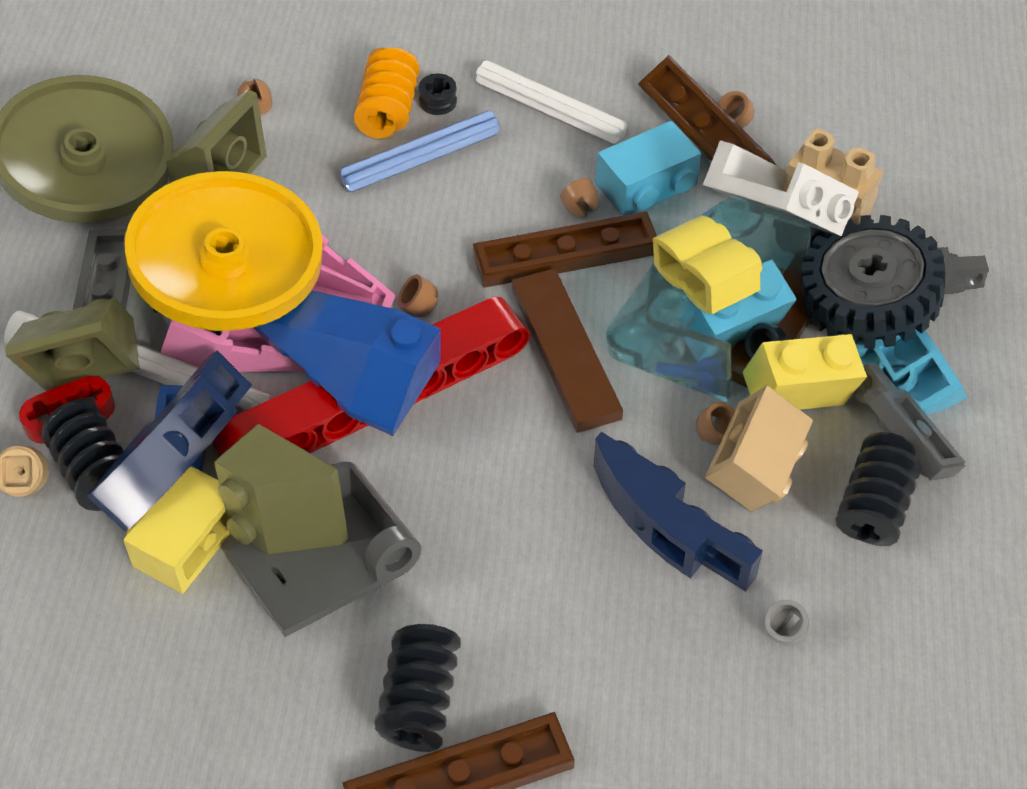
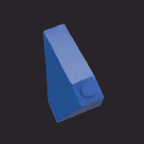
[253,290,441,436]

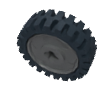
[801,215,946,348]

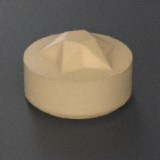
[0,446,49,497]

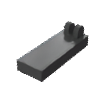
[73,229,131,309]

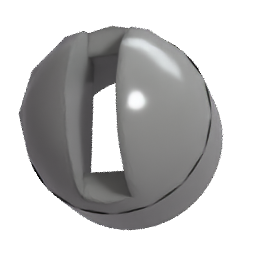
[765,600,809,646]

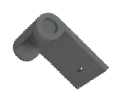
[225,461,421,637]

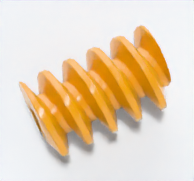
[354,47,420,140]

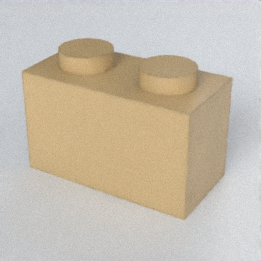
[705,385,813,512]

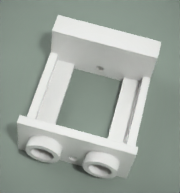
[703,141,859,236]

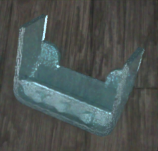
[606,198,811,402]

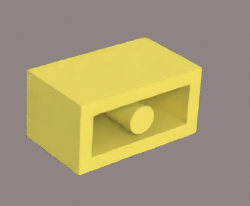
[743,334,867,410]
[123,466,231,594]

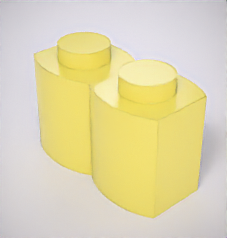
[653,215,762,314]

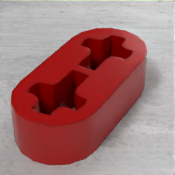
[19,376,115,444]

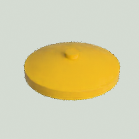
[125,171,323,331]

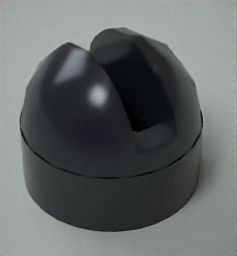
[745,323,788,358]

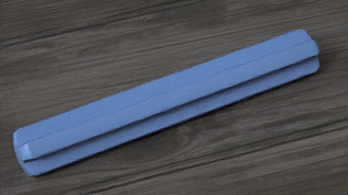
[339,110,499,192]

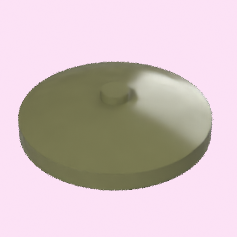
[0,75,173,223]

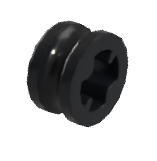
[418,73,457,115]

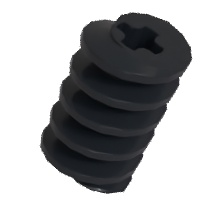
[41,398,123,511]
[835,432,922,546]
[374,624,461,752]

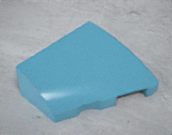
[856,329,968,415]

